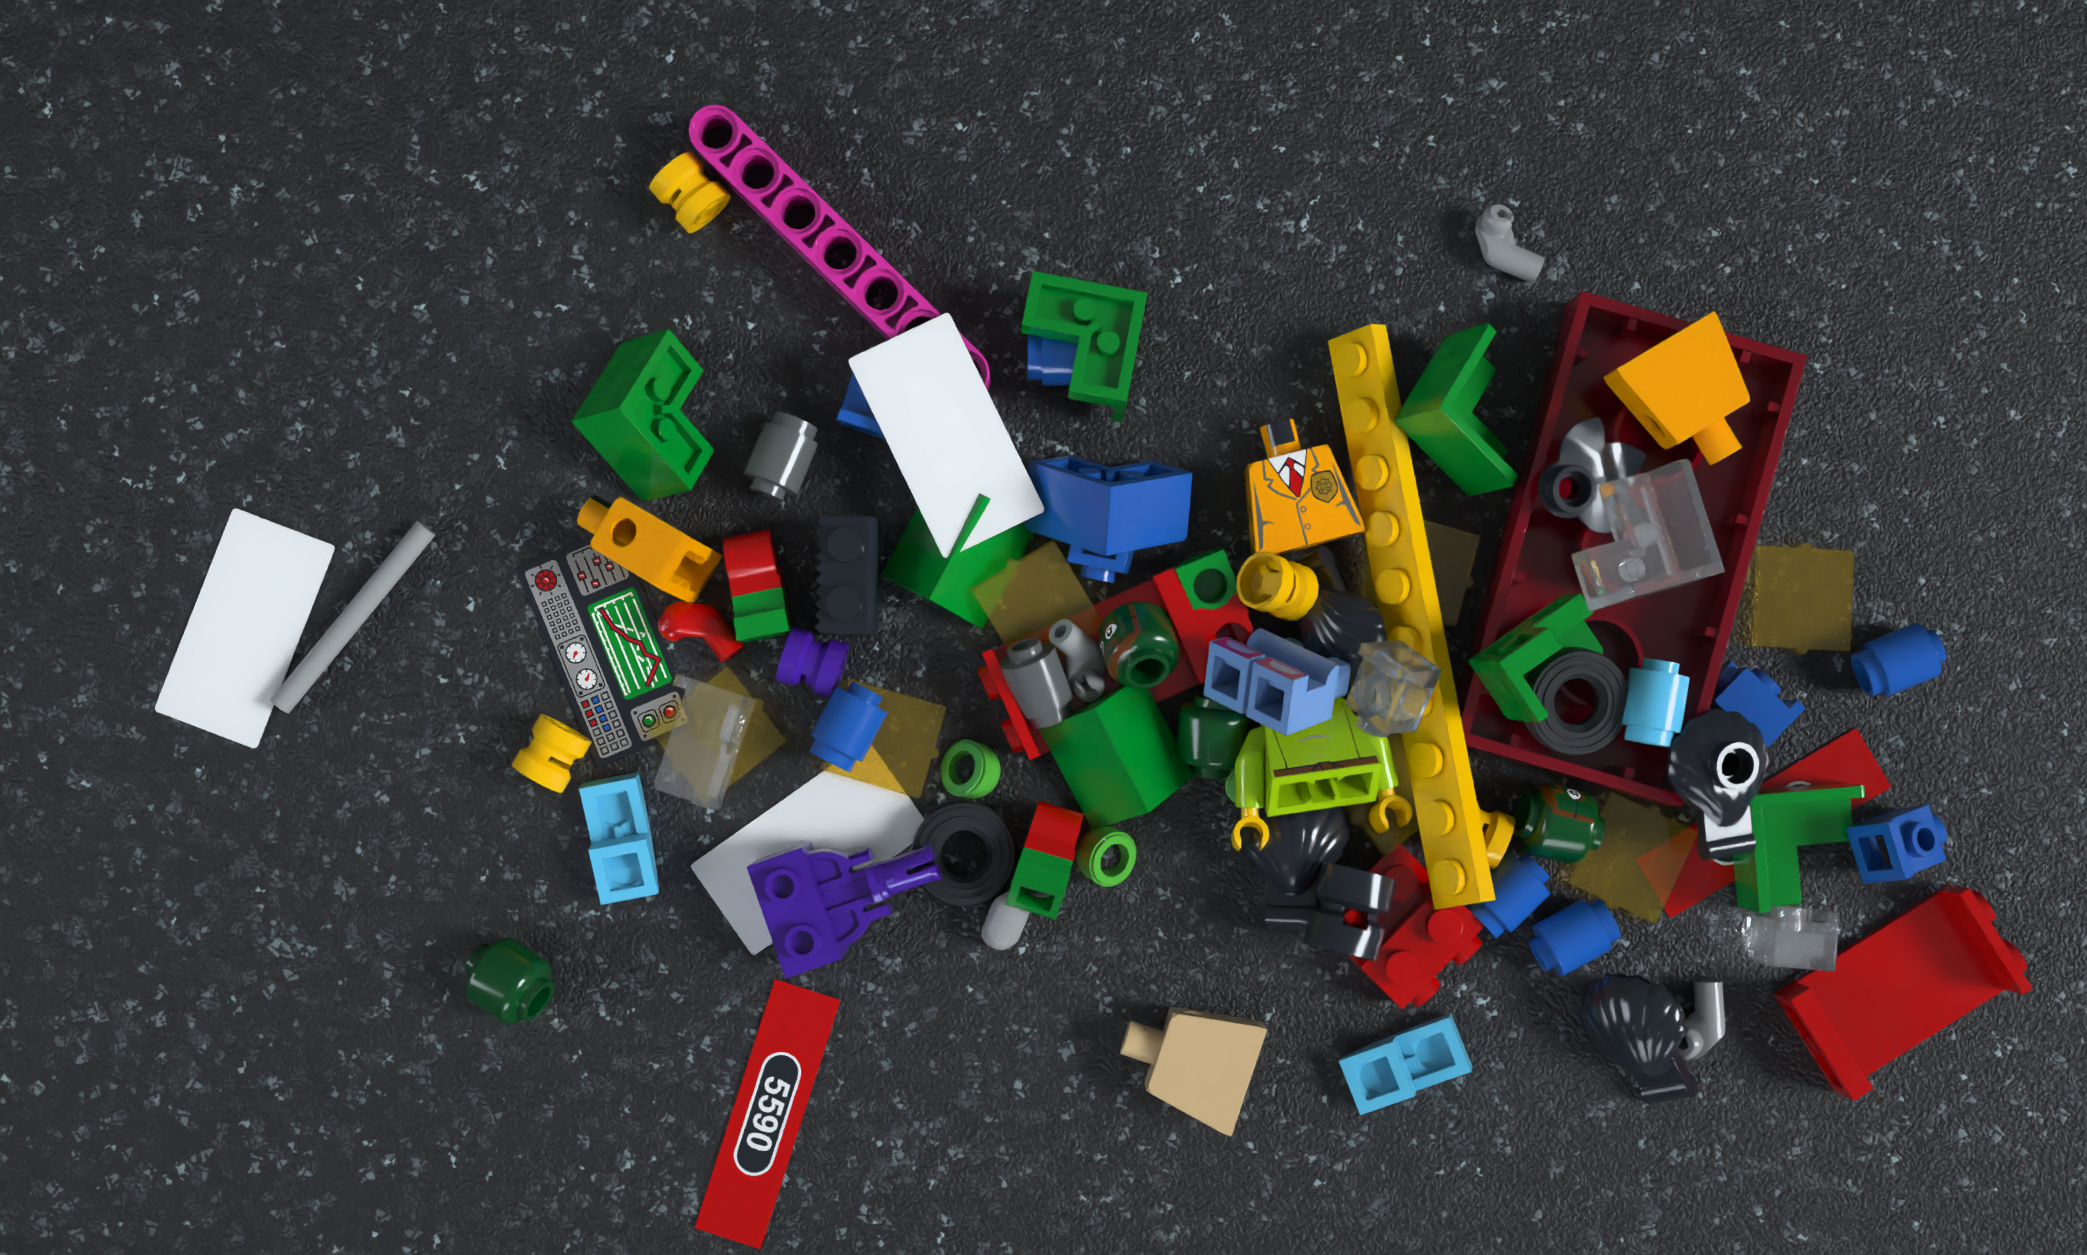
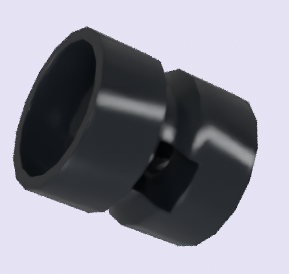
[1303,862,1397,962]

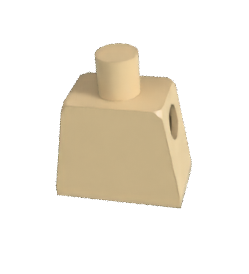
[1120,1007,1267,1136]

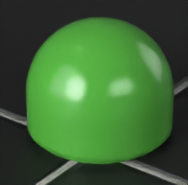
[941,739,1001,799]
[1076,826,1136,887]

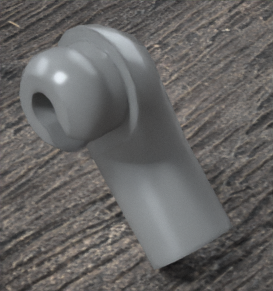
[1475,204,1545,284]
[1049,618,1105,702]
[981,887,1050,950]
[1677,980,1726,1061]

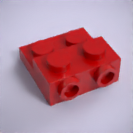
[1342,841,1485,1009]

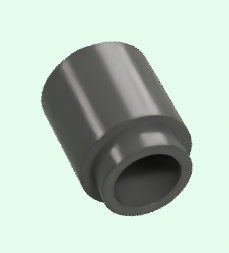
[743,411,818,502]
[1000,637,1073,729]

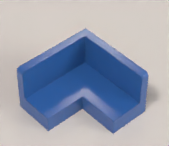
[1024,455,1192,556]

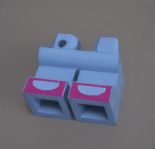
[1203,628,1351,736]

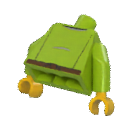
[1231,697,1412,851]

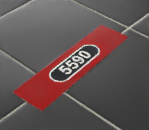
[1635,728,1891,919]
[695,979,840,1249]

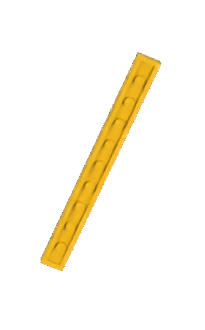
[1328,324,1496,910]

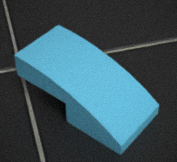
[579,772,659,905]
[1339,1013,1473,1115]

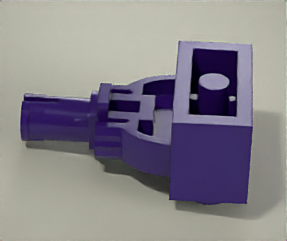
[747,841,942,979]

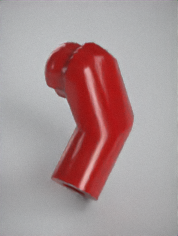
[657,601,744,663]

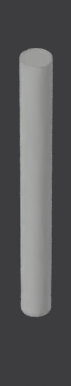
[270,521,435,714]

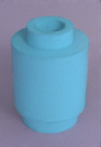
[1621,658,1690,747]

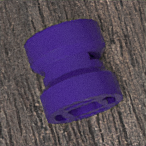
[776,626,850,698]

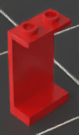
[977,568,1209,760]
[1773,884,2033,1101]

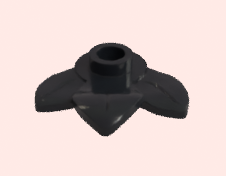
[1538,417,1646,533]

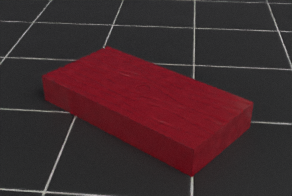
[1456,291,1808,807]

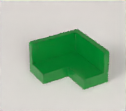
[1021,271,1148,422]
[1394,323,1518,497]
[571,329,714,501]
[1468,593,1603,723]
[1733,782,1865,913]

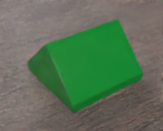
[881,493,1035,630]
[1039,684,1194,830]

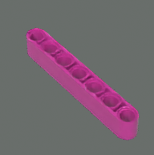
[689,104,991,392]

